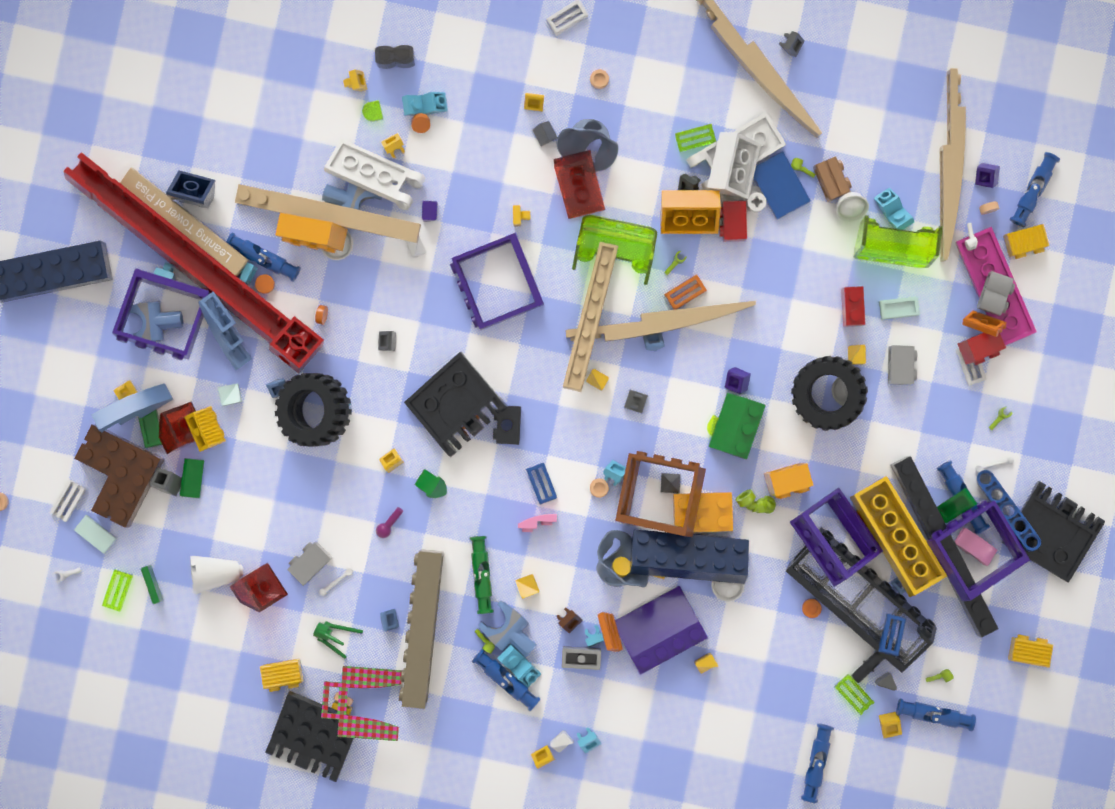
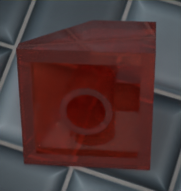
[159,401,196,454]
[230,562,288,613]

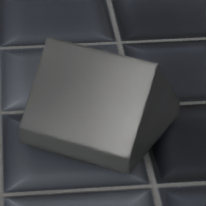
[532,121,558,147]
[378,331,396,351]
[875,672,897,691]

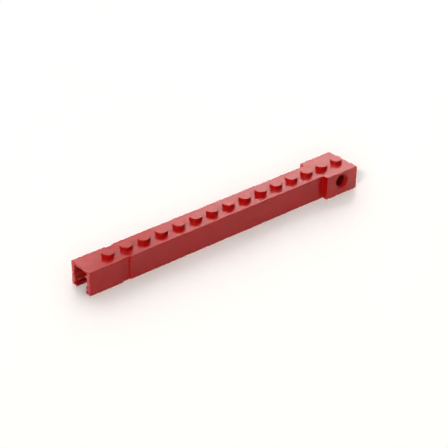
[63,152,324,374]

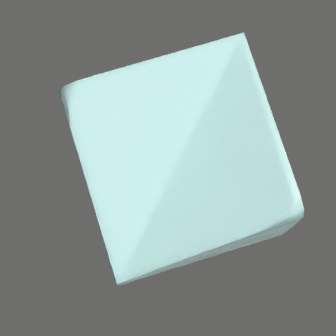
[218,383,243,406]

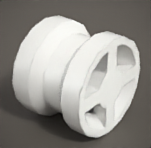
[746,192,767,213]

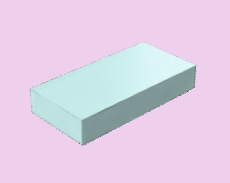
[879,296,920,320]
[74,515,117,554]

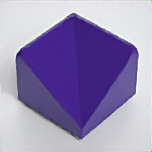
[975,163,1000,188]
[422,201,438,222]
[724,367,751,395]

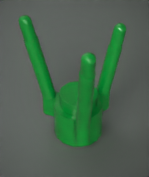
[313,621,363,659]

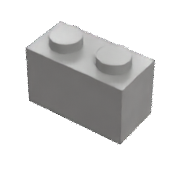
[888,345,918,385]
[287,542,333,586]
[561,646,601,670]

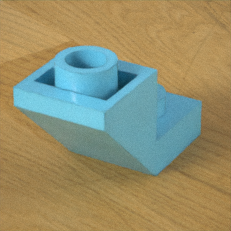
[402,92,448,116]
[874,187,915,232]
[498,645,541,687]

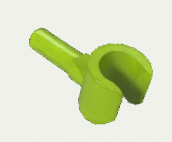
[791,158,816,178]
[664,251,687,275]
[988,407,1012,430]
[474,629,495,654]
[925,669,954,682]

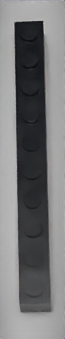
[890,456,999,638]

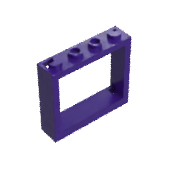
[450,232,544,331]
[112,268,210,361]
[790,488,883,587]
[927,500,1030,601]

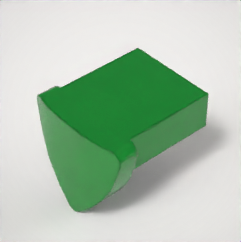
[414,469,447,498]

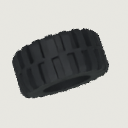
[791,356,868,431]
[274,373,352,447]

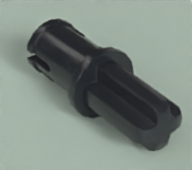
[851,651,885,683]

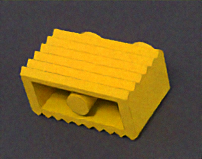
[1003,224,1050,259]
[185,406,226,452]
[1008,634,1053,668]
[260,658,304,692]

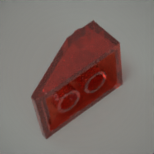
[554,150,606,219]

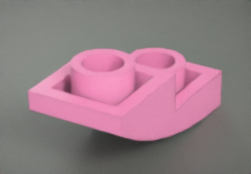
[518,514,557,532]
[955,527,998,566]

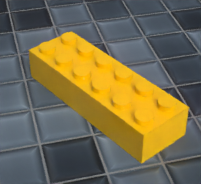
[849,476,947,597]

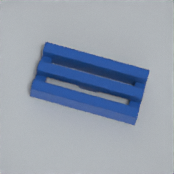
[526,462,557,505]
[878,614,906,656]

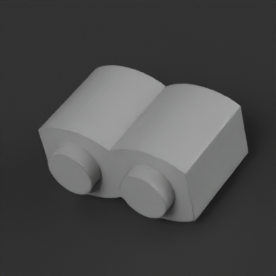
[976,271,1015,316]

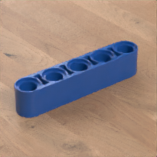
[976,470,1041,552]

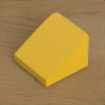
[879,712,902,739]

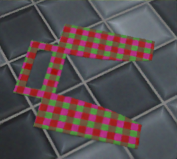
[321,666,402,741]

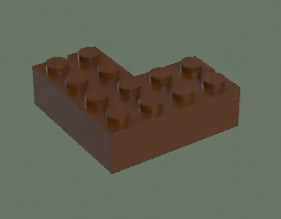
[74,424,165,528]

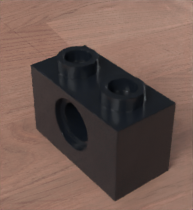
[493,406,521,445]

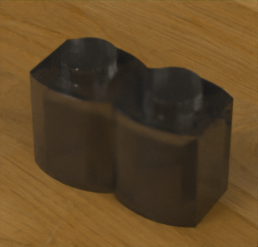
[375,45,415,69]

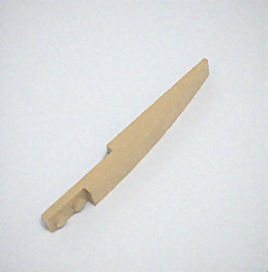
[696,0,822,138]
[939,68,966,262]
[234,184,421,243]
[565,301,756,342]

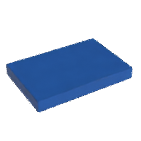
[753,151,811,220]

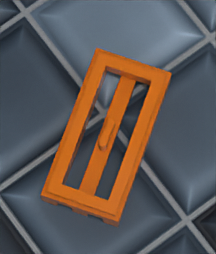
[664,274,707,310]
[962,310,1007,337]
[597,612,623,652]

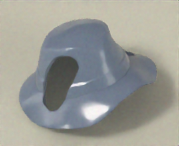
[556,119,619,172]
[596,530,649,588]

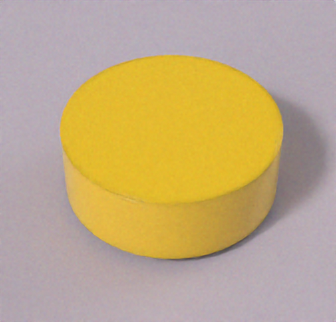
[611,557,630,577]

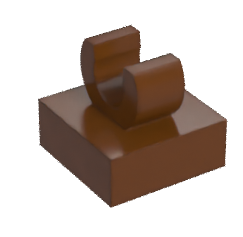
[557,607,583,634]

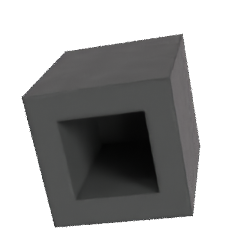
[150,467,182,496]

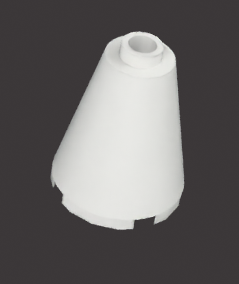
[190,556,243,594]

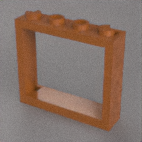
[615,451,706,537]

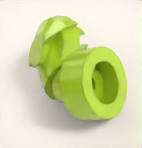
[735,489,776,514]

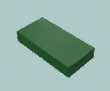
[138,409,165,448]
[180,458,204,498]
[937,488,977,524]
[141,565,164,604]

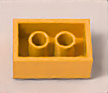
[660,190,721,234]
[275,213,348,253]
[763,463,814,499]
[673,492,733,532]

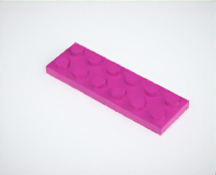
[955,227,1037,346]

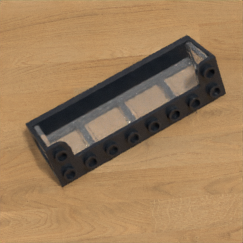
[786,527,937,673]

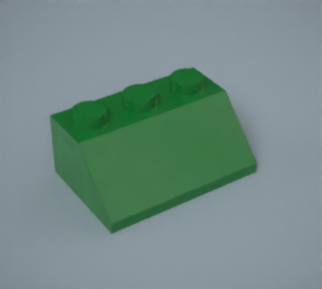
[708,393,766,460]

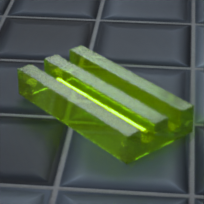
[675,123,716,153]
[102,569,134,612]
[834,674,875,715]

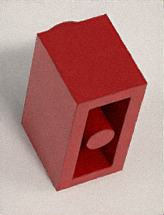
[719,201,747,242]
[841,286,866,327]
[957,332,1006,365]

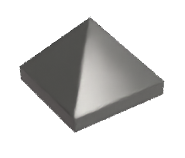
[660,473,681,493]

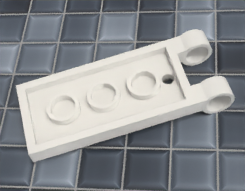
[686,112,786,190]
[324,139,425,210]

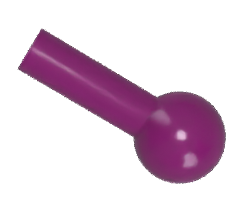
[376,507,404,538]

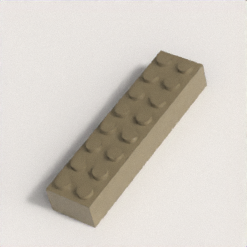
[399,549,444,709]

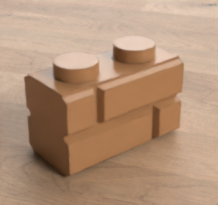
[813,156,852,202]

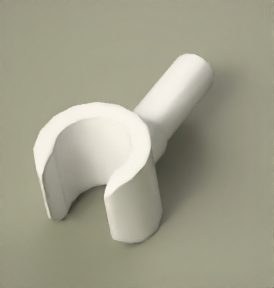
[965,223,978,251]
[52,568,81,583]

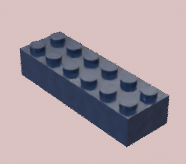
[0,240,113,303]
[630,529,749,584]

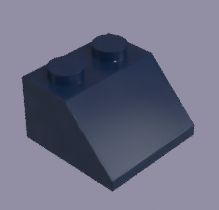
[166,170,216,209]

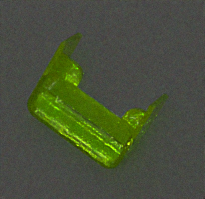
[572,215,657,285]
[853,215,943,268]

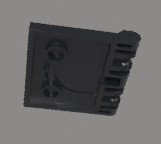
[404,352,508,457]
[1001,481,1105,583]
[265,690,354,782]

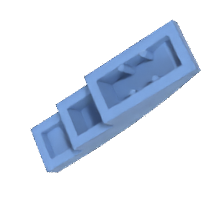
[198,292,252,370]
[91,383,174,432]

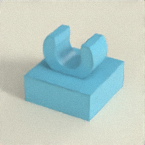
[154,262,176,280]
[239,262,258,285]
[603,460,626,486]
[585,625,604,647]
[577,727,602,754]

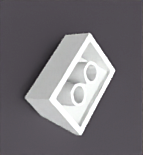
[707,132,761,199]

